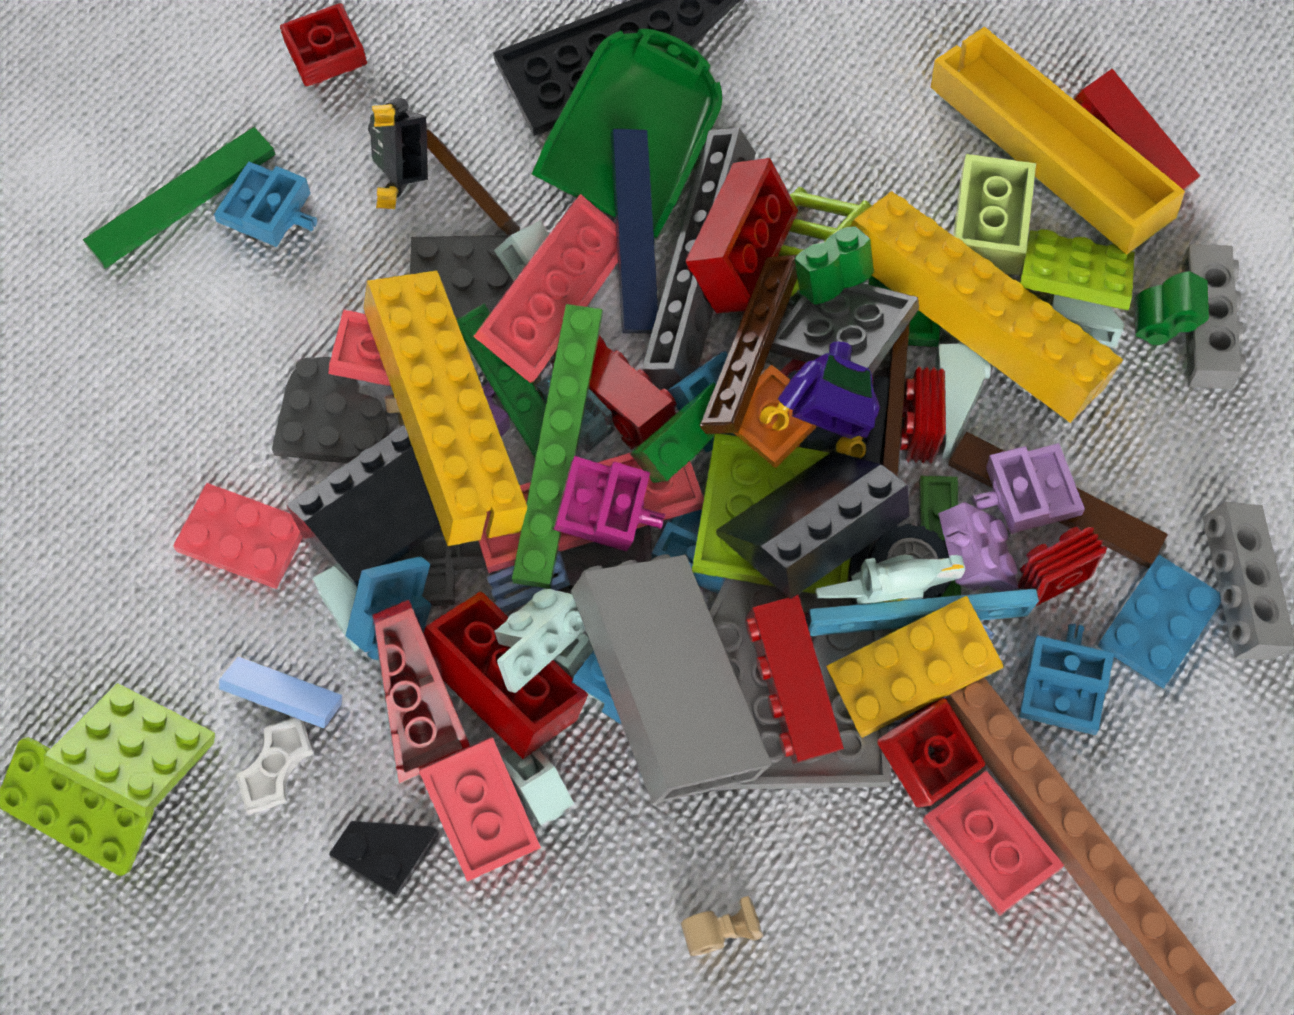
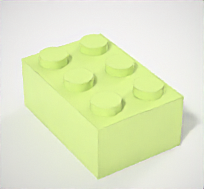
[953,154,1036,275]

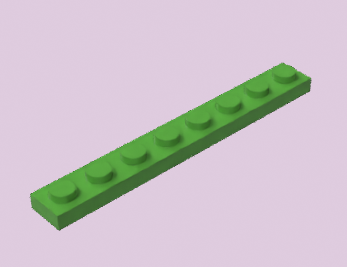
[512,304,603,589]

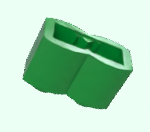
[795,226,874,305]
[1134,271,1209,345]

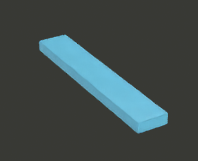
[805,589,1039,636]

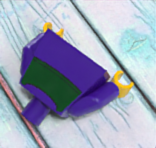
[760,341,880,458]

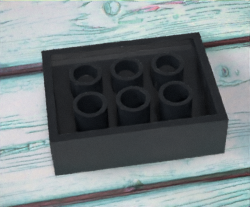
[286,425,441,587]
[716,451,910,599]

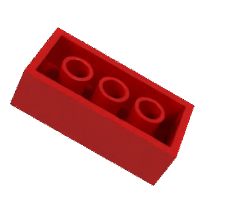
[685,158,798,314]
[423,591,588,759]

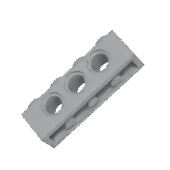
[1181,244,1246,389]
[1202,502,1294,661]

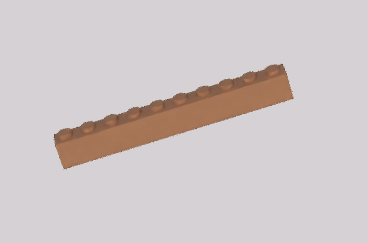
[945,677,1236,1015]

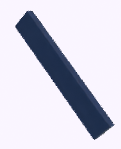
[611,129,658,334]

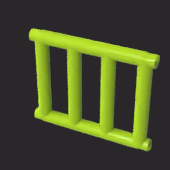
[778,187,872,297]

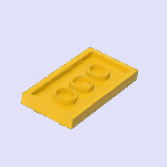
[826,595,1004,738]

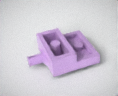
[972,443,1085,534]
[938,502,1018,592]

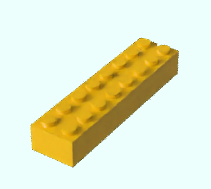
[931,26,1185,255]
[850,191,1123,423]
[363,271,528,546]

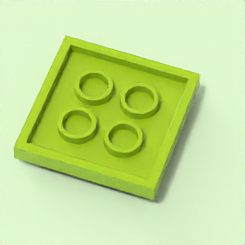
[1020,229,1135,310]
[44,683,215,818]

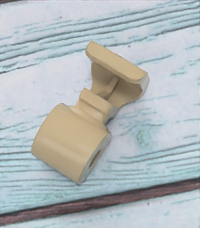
[681,896,763,956]

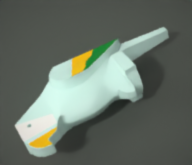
[815,555,965,604]

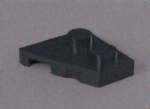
[329,821,439,898]

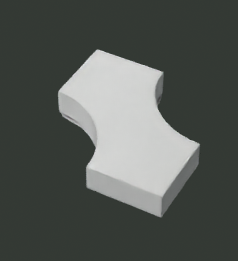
[236,717,314,815]

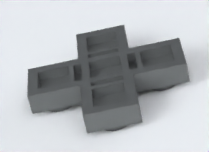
[393,529,486,606]

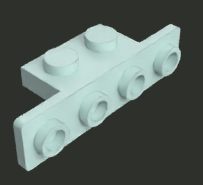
[494,588,586,693]

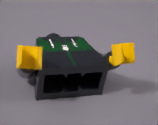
[368,98,428,210]

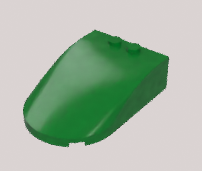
[531,29,722,239]

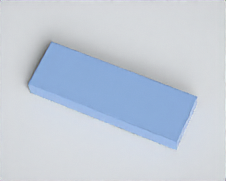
[219,657,342,728]

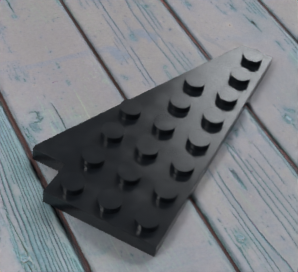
[493,0,741,136]

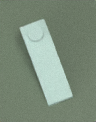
[935,344,991,459]

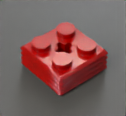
[280,3,367,87]
[900,366,946,464]
[1017,527,1107,608]
[877,698,985,807]

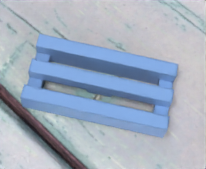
[487,551,570,613]

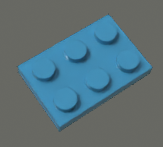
[1098,555,1221,689]

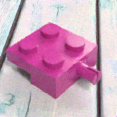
[553,456,665,552]

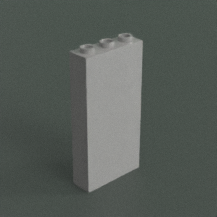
[571,554,772,804]

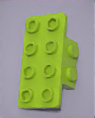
[0,737,154,876]

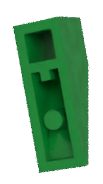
[630,382,716,483]

